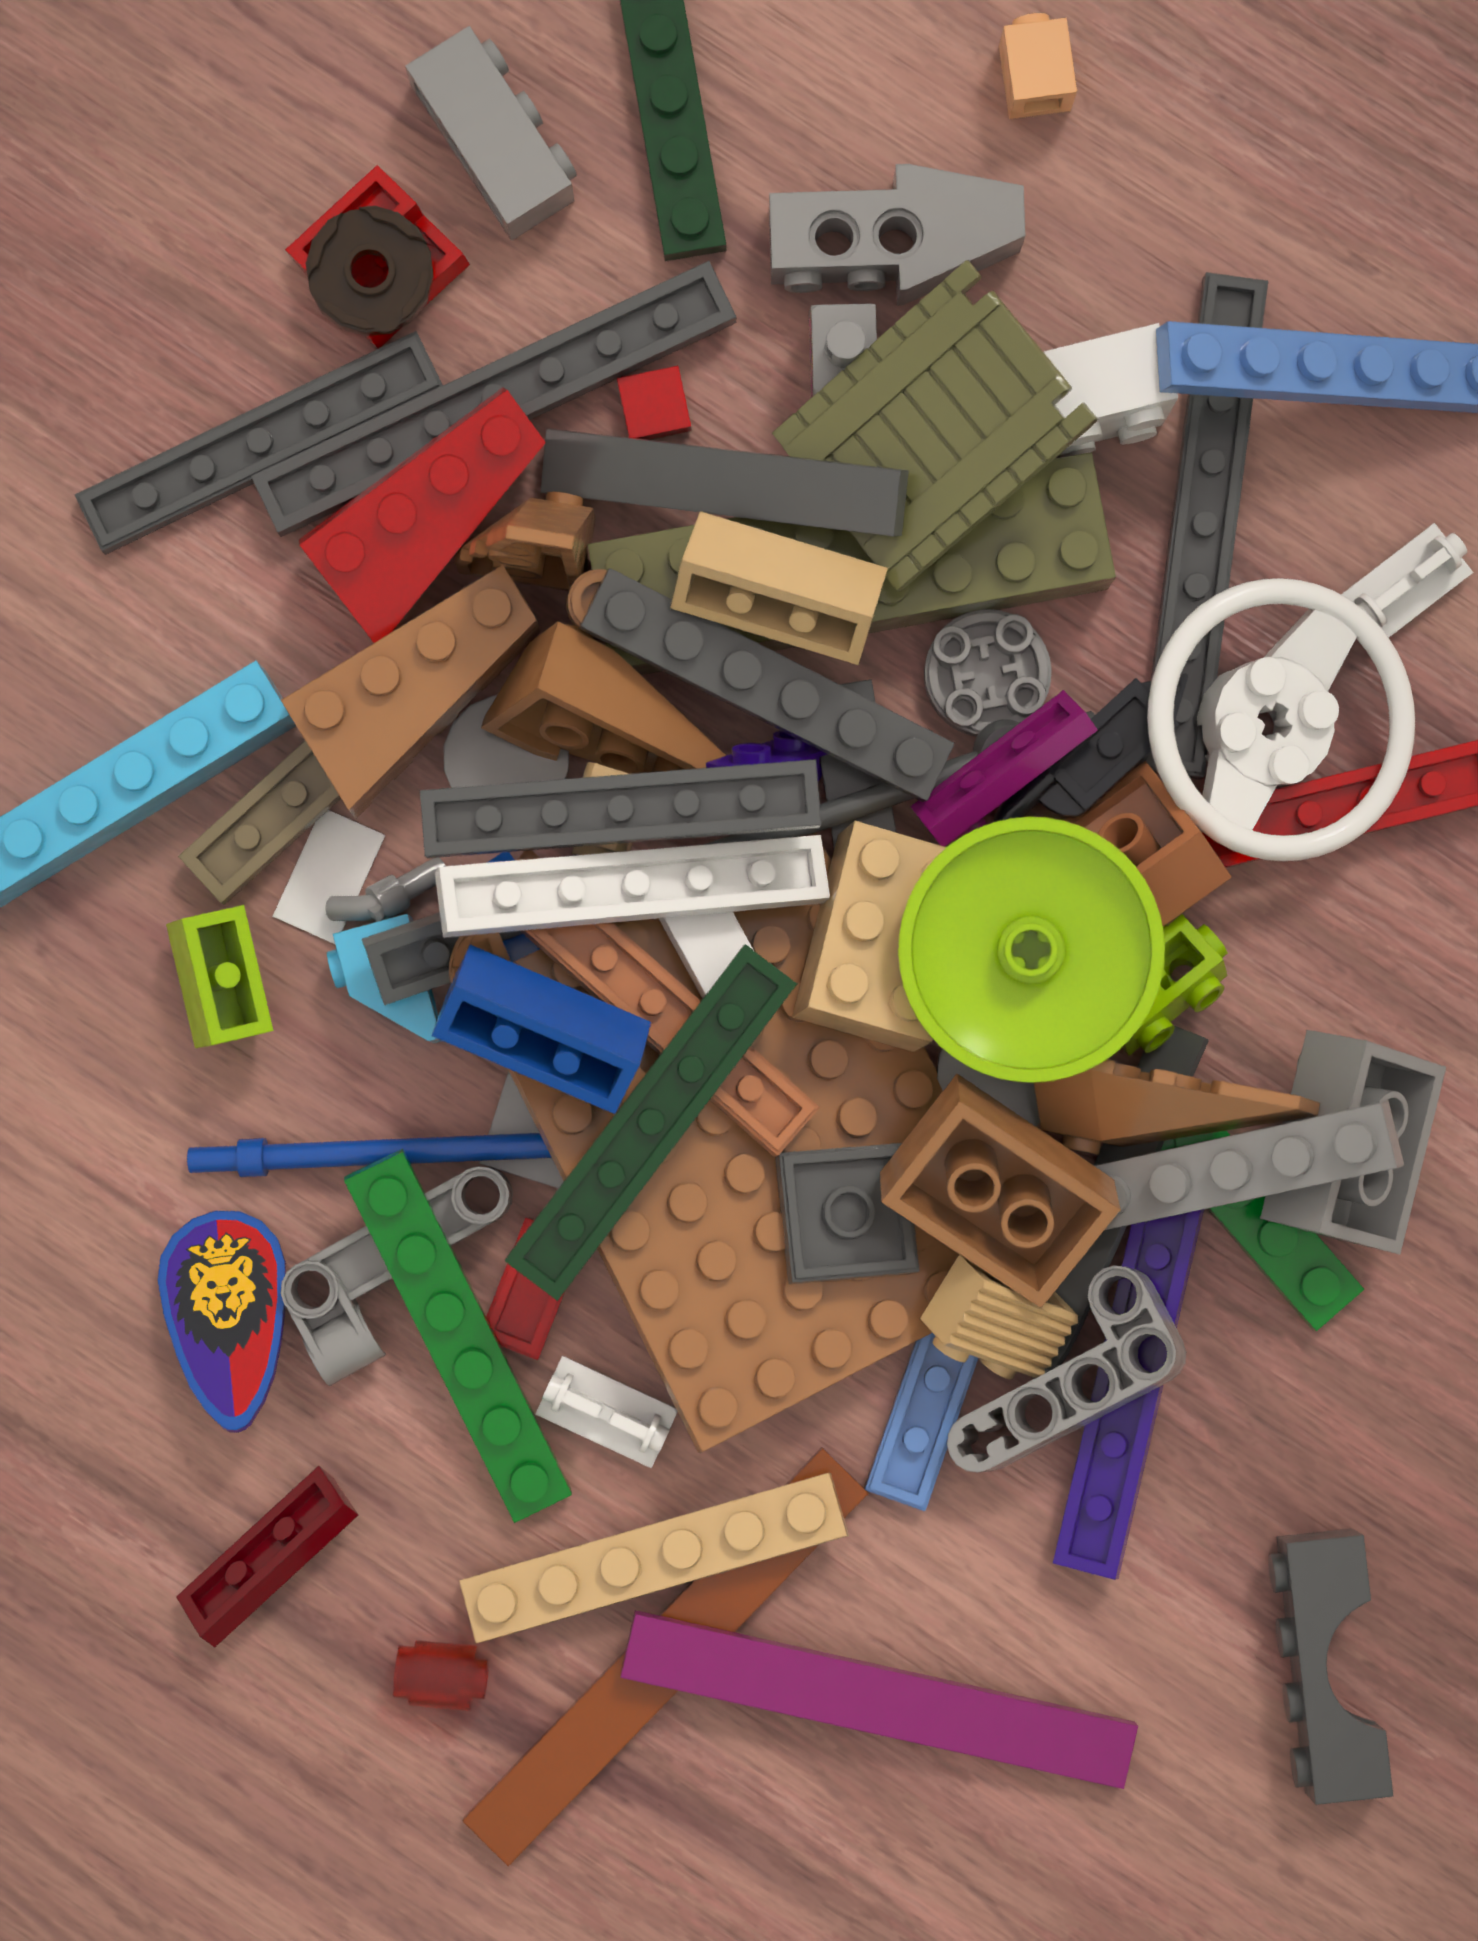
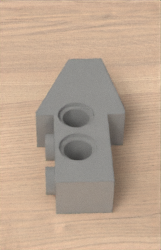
[769,164,1025,305]

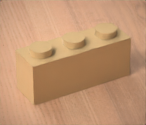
[670,511,888,665]

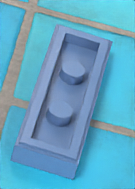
[864,1333,978,1511]

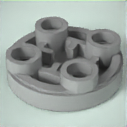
[924,609,1051,737]

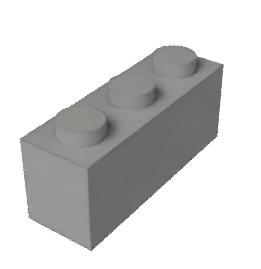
[405,26,577,241]

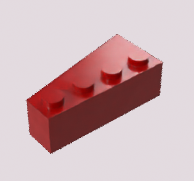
[299,387,546,643]

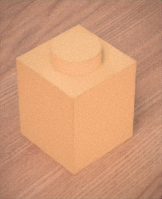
[999,13,1077,119]

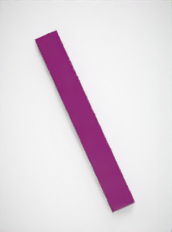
[620,1610,1138,1789]

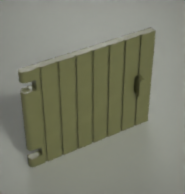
[772,260,1098,592]

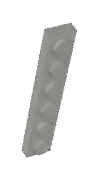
[1094,1100,1404,1230]

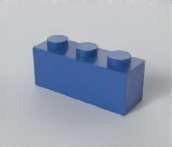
[431,944,651,1114]

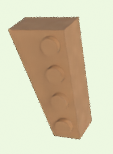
[281,565,540,819]

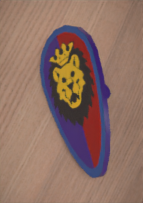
[158,1211,286,1433]

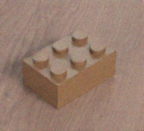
[880,1073,1121,1308]

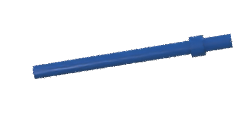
[187,1133,552,1177]

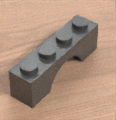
[1268,1528,1394,1805]

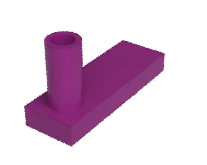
[910,690,1098,847]

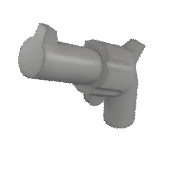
[325,858,446,922]

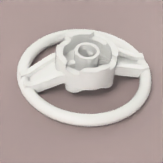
[1147,578,1415,861]

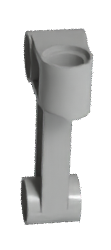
[281,1166,513,1386]

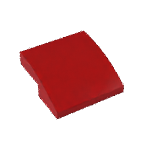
[285,165,470,349]

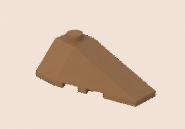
[454,492,596,591]

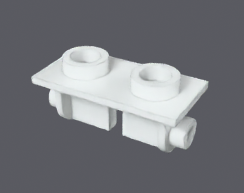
[1341,523,1473,637]
[535,1356,678,1468]

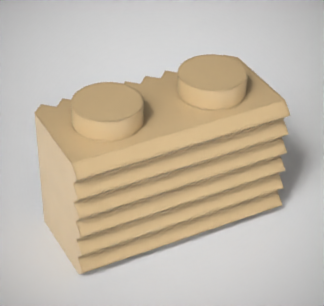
[920,1254,1078,1379]

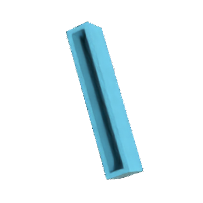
[0,660,296,908]

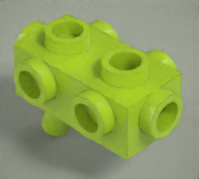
[1122,914,1228,1056]

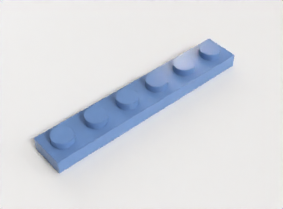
[1156,321,1478,413]

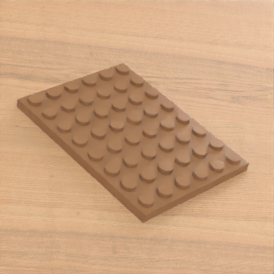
[508,833,959,1453]

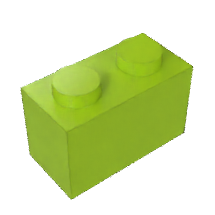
[166,905,274,1048]

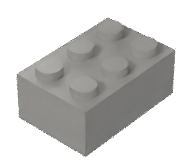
[1260,1030,1446,1255]

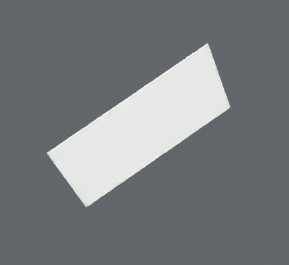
[273,810,385,944]

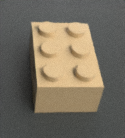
[792,821,947,1052]

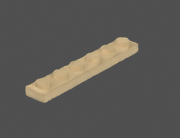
[459,1473,849,1644]

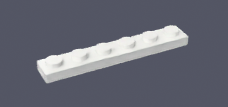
[435,835,830,938]

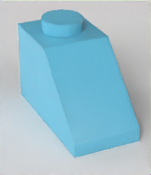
[327,914,442,1044]

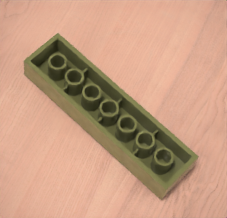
[587,452,1116,675]

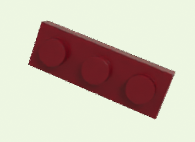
[176,1466,358,1648]

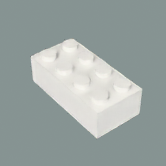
[1044,323,1178,458]

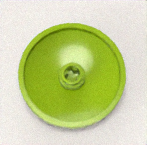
[898,817,1165,1083]

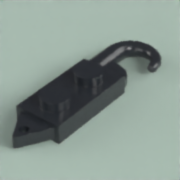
[993,673,1188,822]

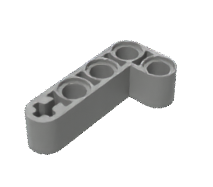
[947,1266,1187,1472]

